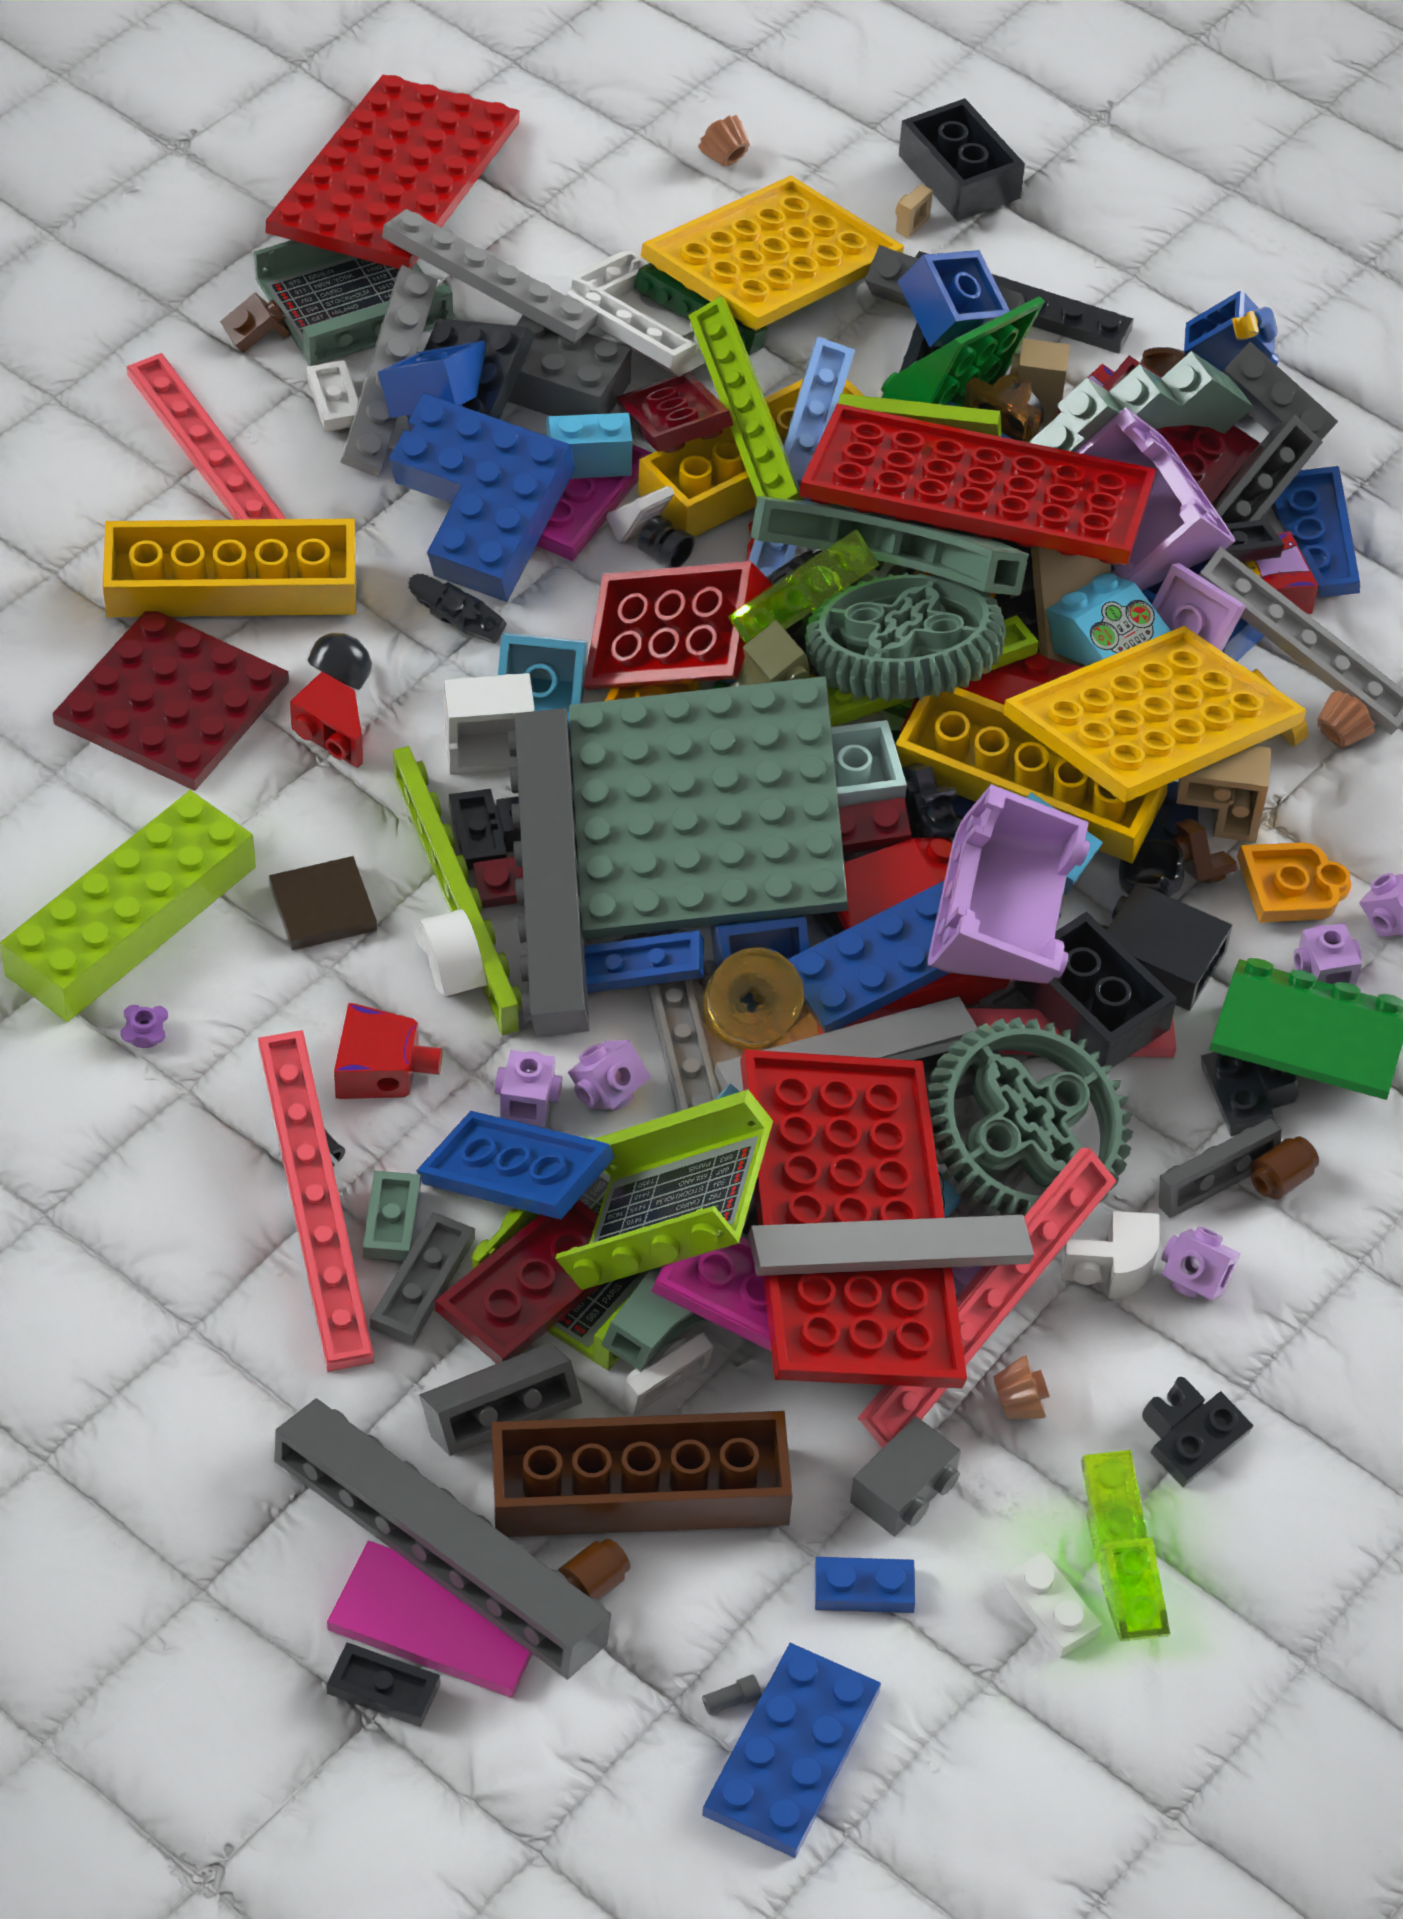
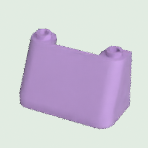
[1075,407,1235,591]
[928,784,1090,984]

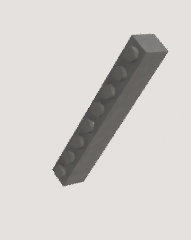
[508,708,590,1037]
[274,1398,611,1680]

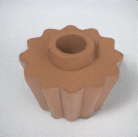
[698,115,750,167]
[1317,690,1375,748]
[993,1355,1050,1419]

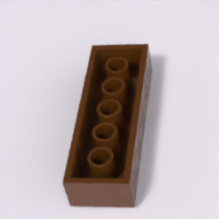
[491,1411,793,1537]

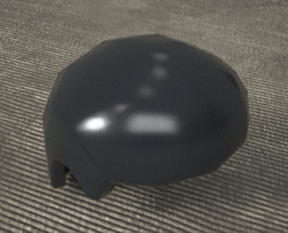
[308,633,372,690]
[1118,839,1184,897]

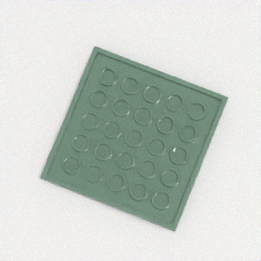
[569,676,849,939]

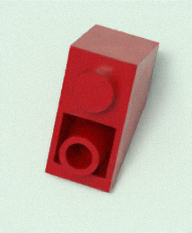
[290,671,363,768]

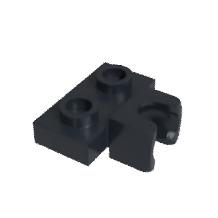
[902,763,962,838]
[449,789,521,870]
[1201,1052,1298,1136]
[1142,1377,1254,1487]

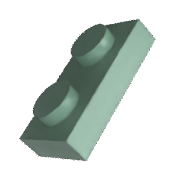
[363,1170,421,1261]

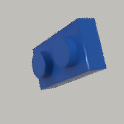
[815,1557,915,1613]

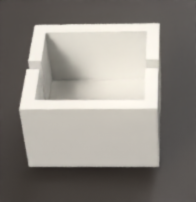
[444,673,535,774]

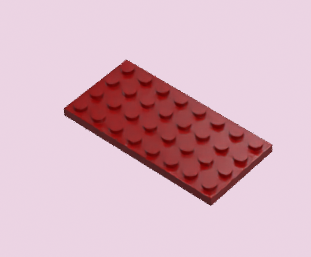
[265,74,520,269]
[799,403,1157,565]
[740,1049,967,1389]

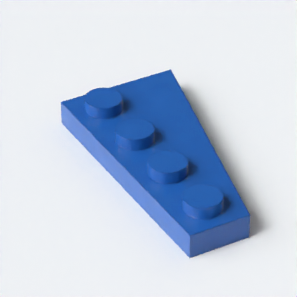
[1271,466,1360,598]

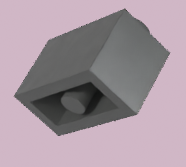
[850,1416,961,1537]

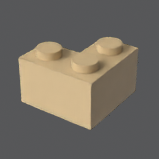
[1010,338,1070,427]
[1176,746,1271,842]

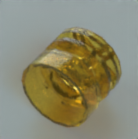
[702,947,804,1050]

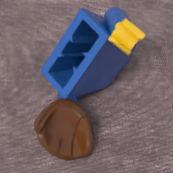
[1140,290,1279,377]

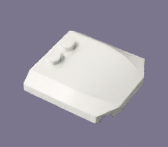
[566,250,706,376]

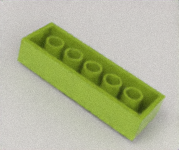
[0,790,256,1022]

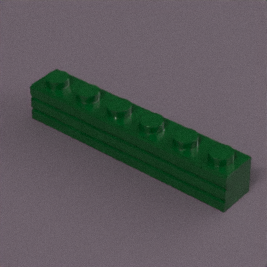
[634,263,768,355]

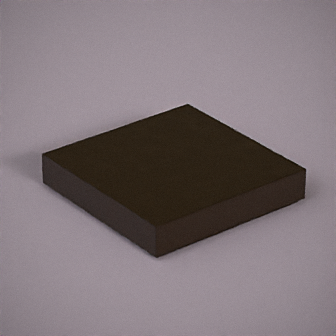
[269,856,377,950]

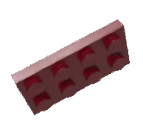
[616,372,733,453]
[435,1200,603,1364]

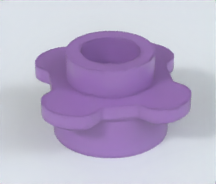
[120,1005,168,1048]

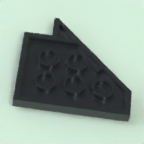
[417,318,536,420]

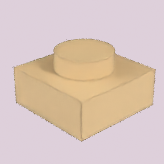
[895,184,933,238]

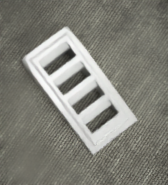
[606,486,675,542]

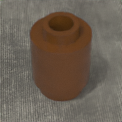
[1251,1136,1319,1200]
[557,1539,630,1600]

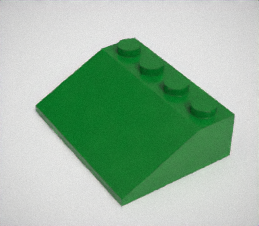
[881,296,1045,407]
[1209,958,1403,1100]

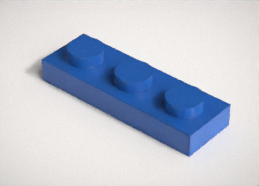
[584,930,704,993]

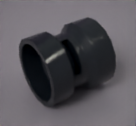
[638,515,695,568]

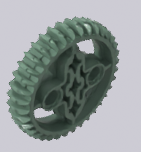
[805,572,1006,702]
[927,1017,1134,1216]

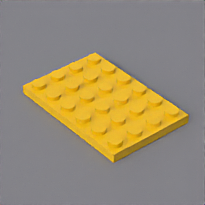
[640,175,905,331]
[1003,626,1306,803]

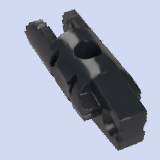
[408,573,507,644]

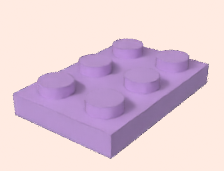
[1152,563,1246,651]

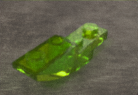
[728,529,879,644]
[1081,1450,1171,1642]

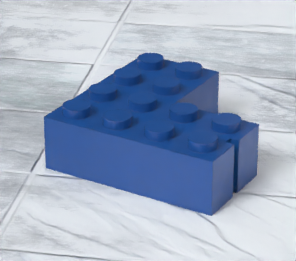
[389,393,575,602]

